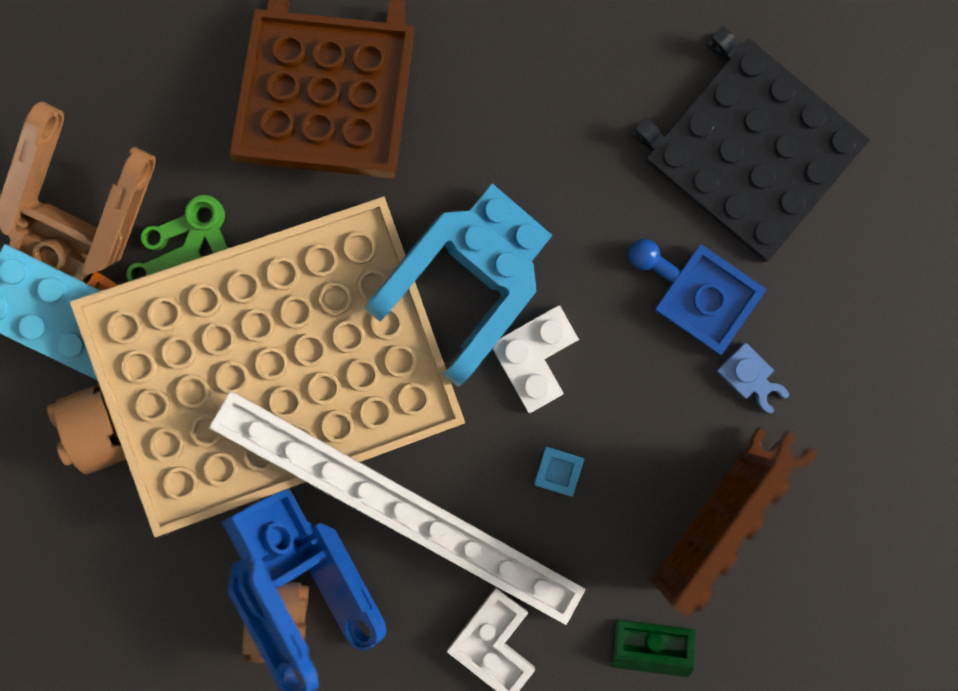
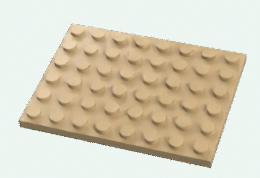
[70,196,465,537]

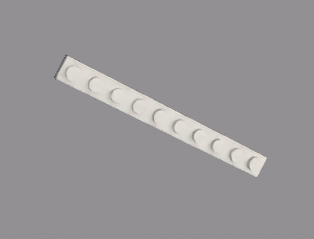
[209,391,586,625]

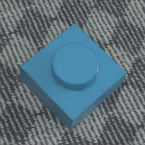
[534,446,584,497]

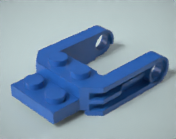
[222,488,386,691]

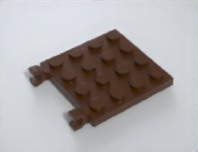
[230,0,415,179]
[650,427,818,618]

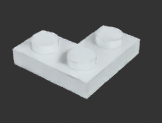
[492,305,579,414]
[447,587,535,691]

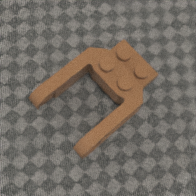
[0,101,156,283]

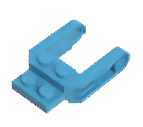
[364,183,552,387]

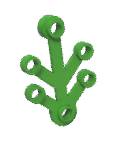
[126,195,228,282]

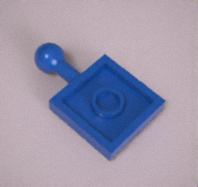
[628,239,767,355]

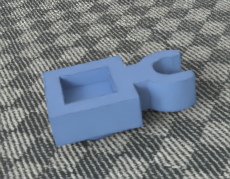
[715,343,789,413]

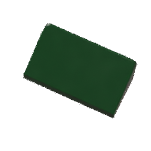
[611,619,695,677]

